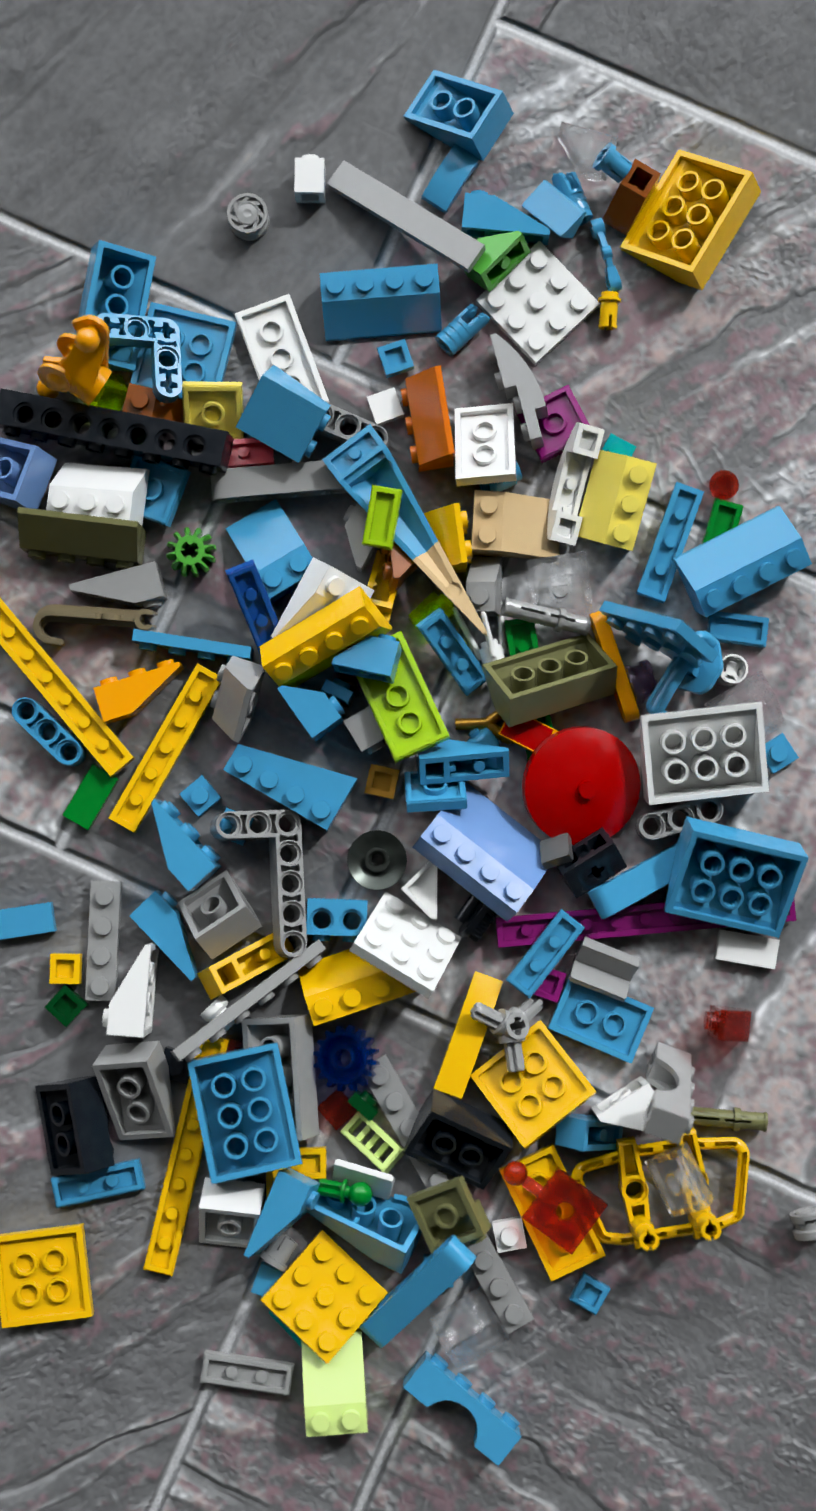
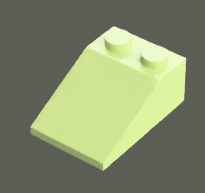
[301,1329,368,1437]

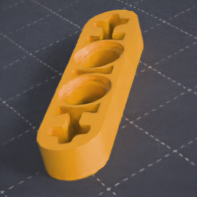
[589,611,640,723]

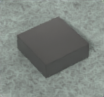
[540,832,573,870]

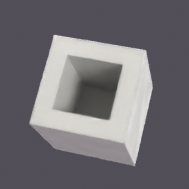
[294,154,326,203]

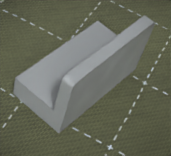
[569,937,641,1002]

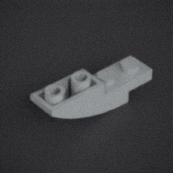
[487,333,548,450]

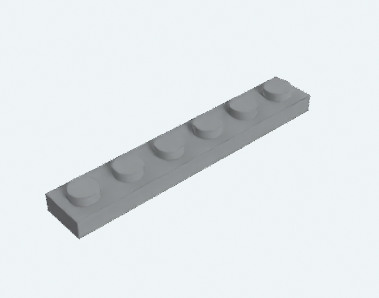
[171,939,326,1063]

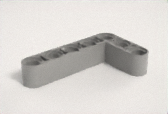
[210,810,307,958]

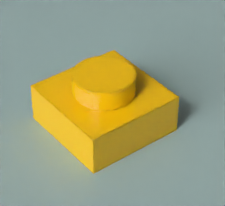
[49,953,82,984]

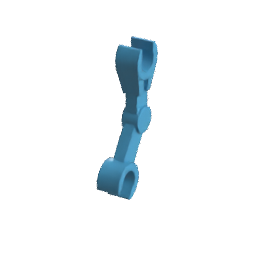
[590,217,622,291]

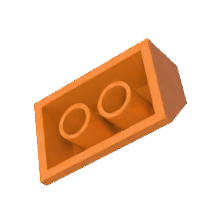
[400,365,455,472]

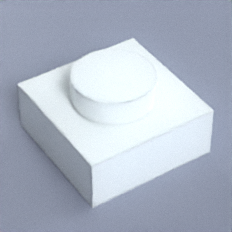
[492,1216,527,1253]

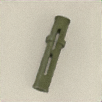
[691,1107,768,1132]

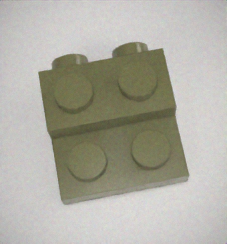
[407,1175,492,1254]

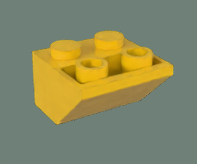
[424,503,472,573]

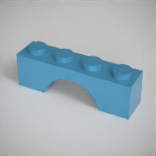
[403,1351,521,1466]

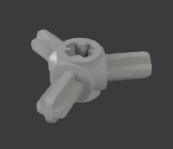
[470,995,544,1072]

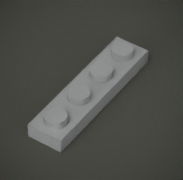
[85,880,122,1001]

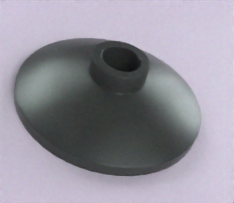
[347,830,407,890]

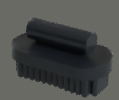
[454,894,498,942]

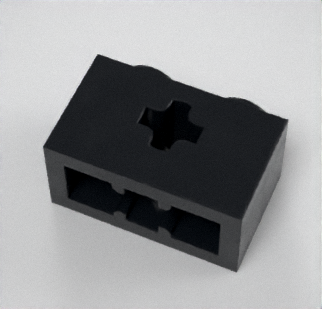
[556,828,627,899]

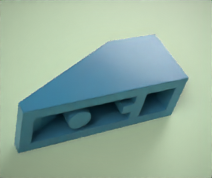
[461,190,550,245]
[416,739,510,785]
[129,890,198,981]
[244,1167,320,1258]

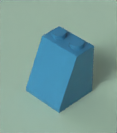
[236,365,331,463]

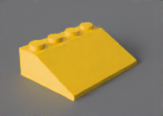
[620,149,761,291]

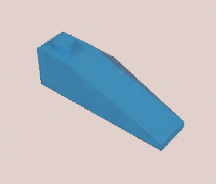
[308,1179,422,1274]

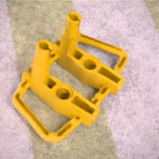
[571,1127,750,1251]

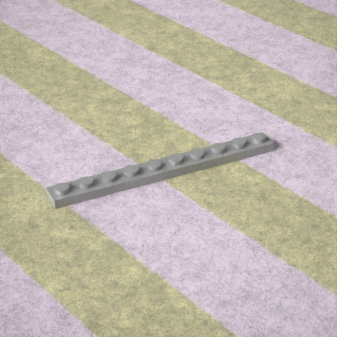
[360,1053,534,1334]

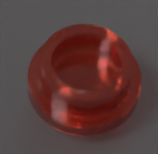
[709,470,739,500]

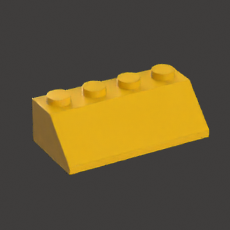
[259,586,393,687]
[298,949,416,1026]

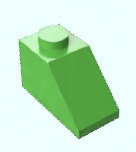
[465,231,531,293]

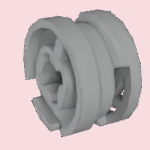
[227,193,270,241]
[789,1205,816,1241]

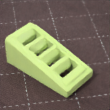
[340,1111,404,1173]

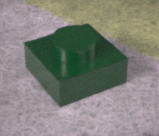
[45,984,89,1027]
[347,1089,378,1122]

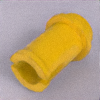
[598,291,621,330]

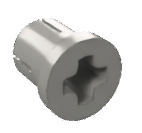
[259,1233,298,1272]

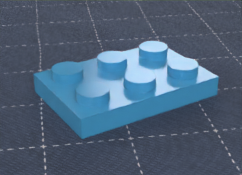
[547,974,654,1064]

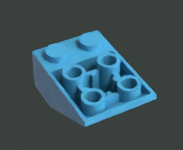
[151,799,222,891]

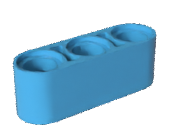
[12,697,87,767]

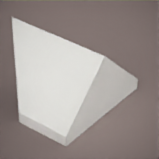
[401,861,438,919]

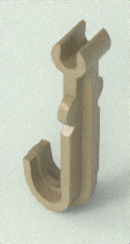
[33,604,158,646]

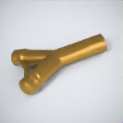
[455,710,512,745]

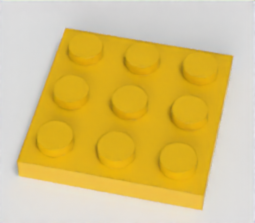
[470,1020,597,1149]
[0,1223,94,1328]
[260,1230,388,1364]

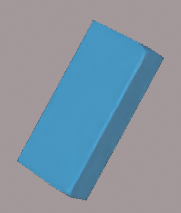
[522,180,587,238]

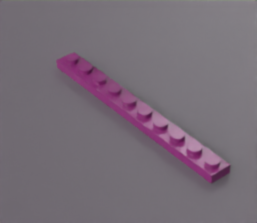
[495,899,797,948]

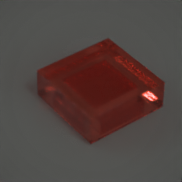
[318,1087,357,1130]

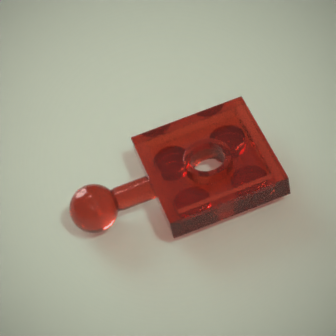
[503,1161,608,1255]

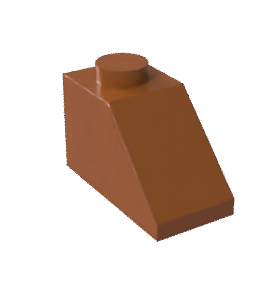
[122,383,184,423]

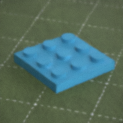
[130,302,237,400]

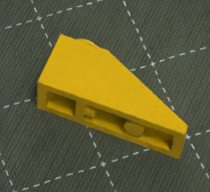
[197,933,294,1000]

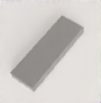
[200,1350,295,1396]

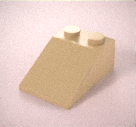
[471,490,559,560]

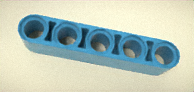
[587,843,677,919]
[359,1235,476,1348]

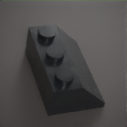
[35,1076,115,1175]
[403,1089,513,1190]

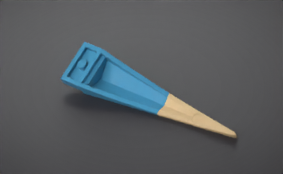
[322,424,487,635]

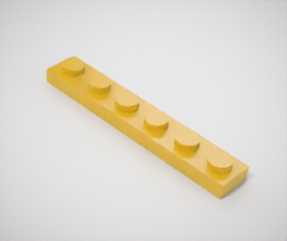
[109,663,221,833]

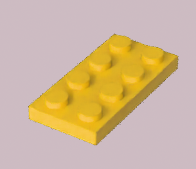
[499,1143,606,1282]

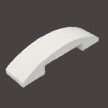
[547,422,605,546]

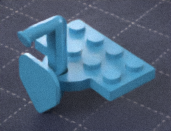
[599,601,724,714]

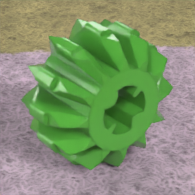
[166,527,217,578]

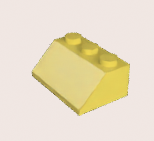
[578,450,657,551]

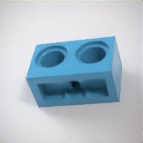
[306,898,368,942]

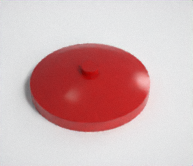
[522,726,641,845]

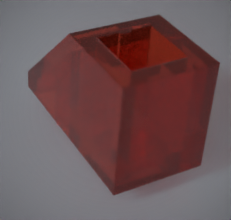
[704,1005,752,1042]

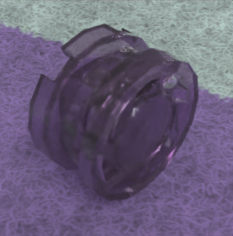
[624,659,658,706]

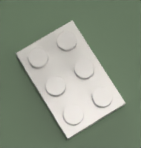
[455,403,517,486]

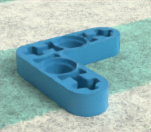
[97,313,182,404]

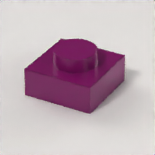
[533,969,567,1003]

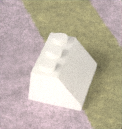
[46,463,150,526]

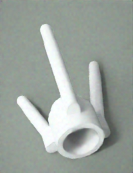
[451,602,508,664]

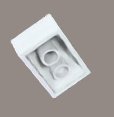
[271,557,375,638]
[102,942,159,1038]

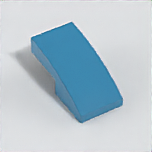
[421,144,479,214]

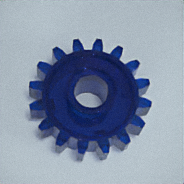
[313,1025,380,1091]

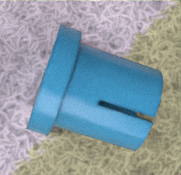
[592,142,632,183]

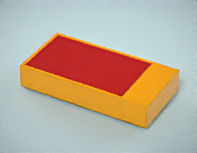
[498,719,558,753]

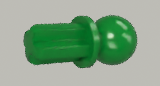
[317,1179,373,1207]

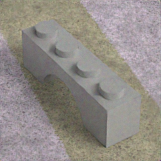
[643,1042,695,1145]

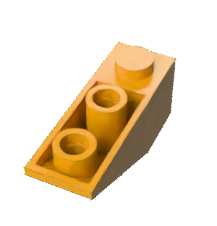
[93,659,184,724]

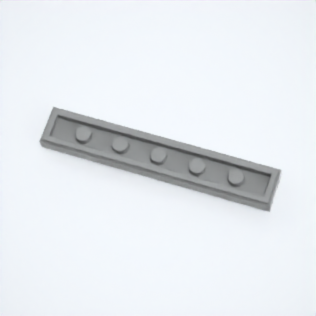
[327,160,486,273]

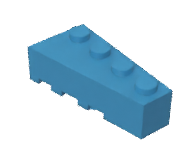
[223,744,358,831]

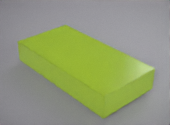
[362,485,403,550]

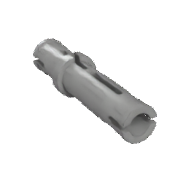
[500,597,591,636]

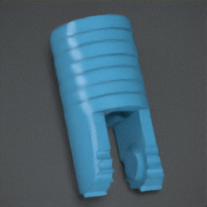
[551,172,593,226]
[435,303,490,356]

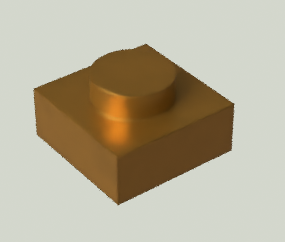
[364,764,400,799]

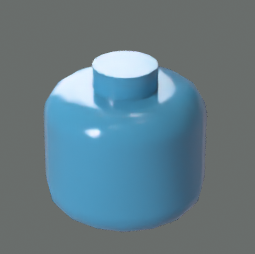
[467,728,500,746]

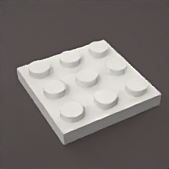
[475,241,600,366]
[349,891,462,999]

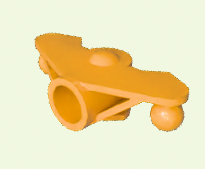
[36,315,112,405]

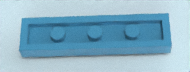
[636,482,704,603]
[132,629,254,663]

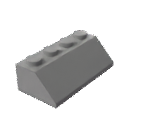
[242,1014,319,1141]

